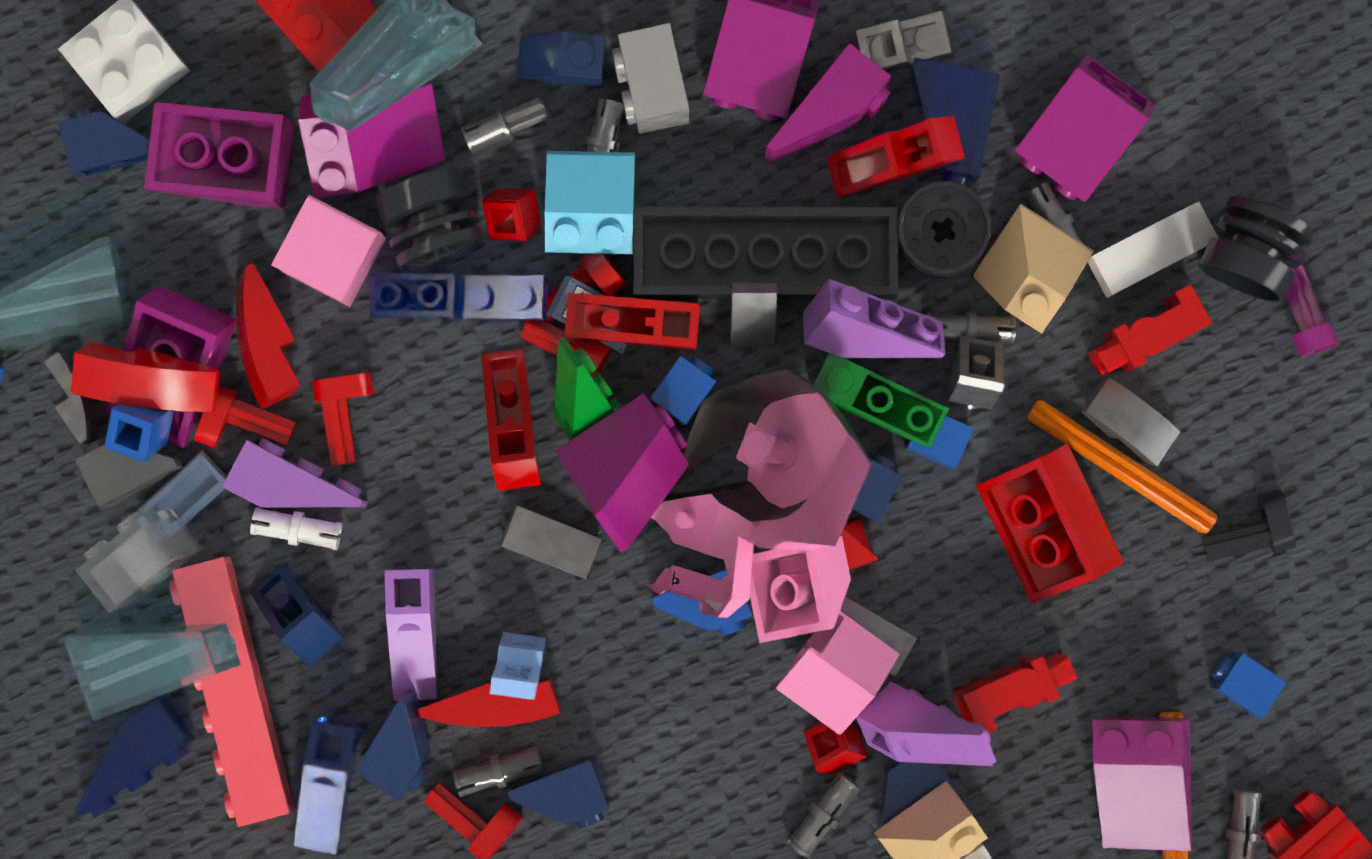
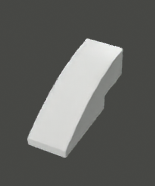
[1088,202,1218,298]

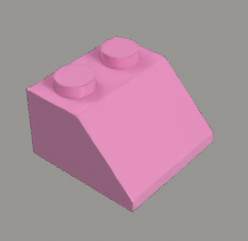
[750,536,851,643]

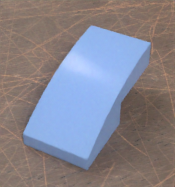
[490,632,546,700]

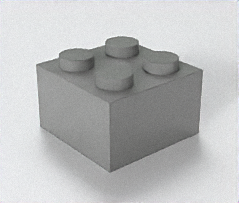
[612,23,689,134]

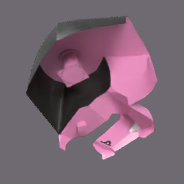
[645,370,871,618]

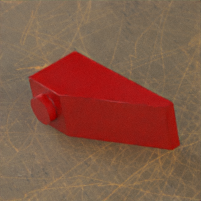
[564,293,700,351]
[481,348,541,491]

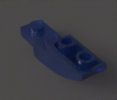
[370,273,548,322]

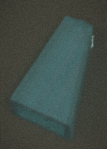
[310,0,476,131]
[0,237,131,352]
[63,623,241,721]

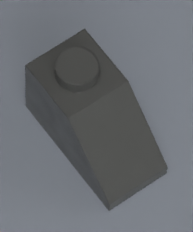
[75,437,184,507]

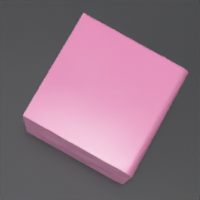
[271,195,386,307]
[776,611,900,735]

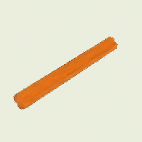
[1027,400,1217,534]

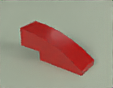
[827,116,965,198]
[236,263,300,410]
[71,342,220,412]
[418,678,562,727]

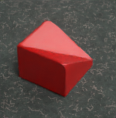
[482,188,541,241]
[840,520,878,570]
[804,720,868,775]

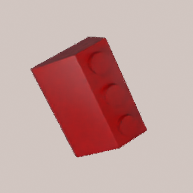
[255,0,407,92]
[976,444,1124,604]

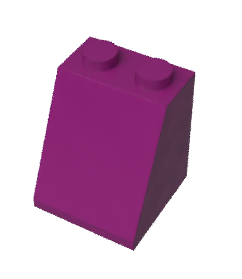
[703,0,820,121]
[1015,54,1155,202]
[555,393,689,553]

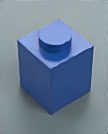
[650,356,716,426]
[104,404,174,462]
[905,416,974,470]
[1210,651,1287,719]

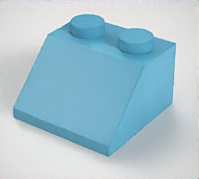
[545,151,635,254]

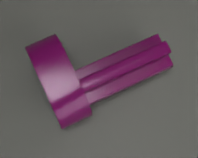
[1286,265,1340,357]

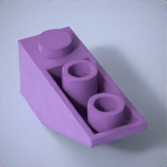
[803,279,946,358]
[222,437,368,508]
[385,568,438,701]
[856,682,996,766]

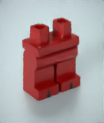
[1087,284,1212,376]
[952,652,1078,733]
[1260,789,1372,859]

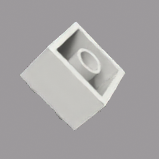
[58,0,191,124]

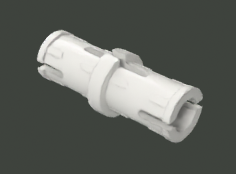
[250,507,343,551]

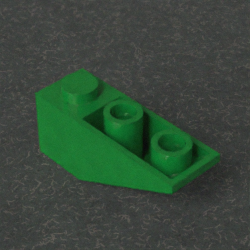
[554,337,622,441]
[814,353,949,449]

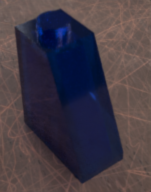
[909,57,1000,186]

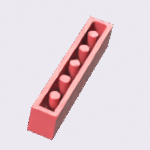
[169,557,295,827]

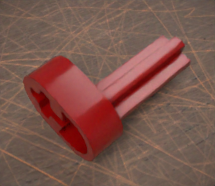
[534,253,627,324]
[520,315,612,377]
[312,372,375,466]
[194,385,296,449]
[423,782,524,859]

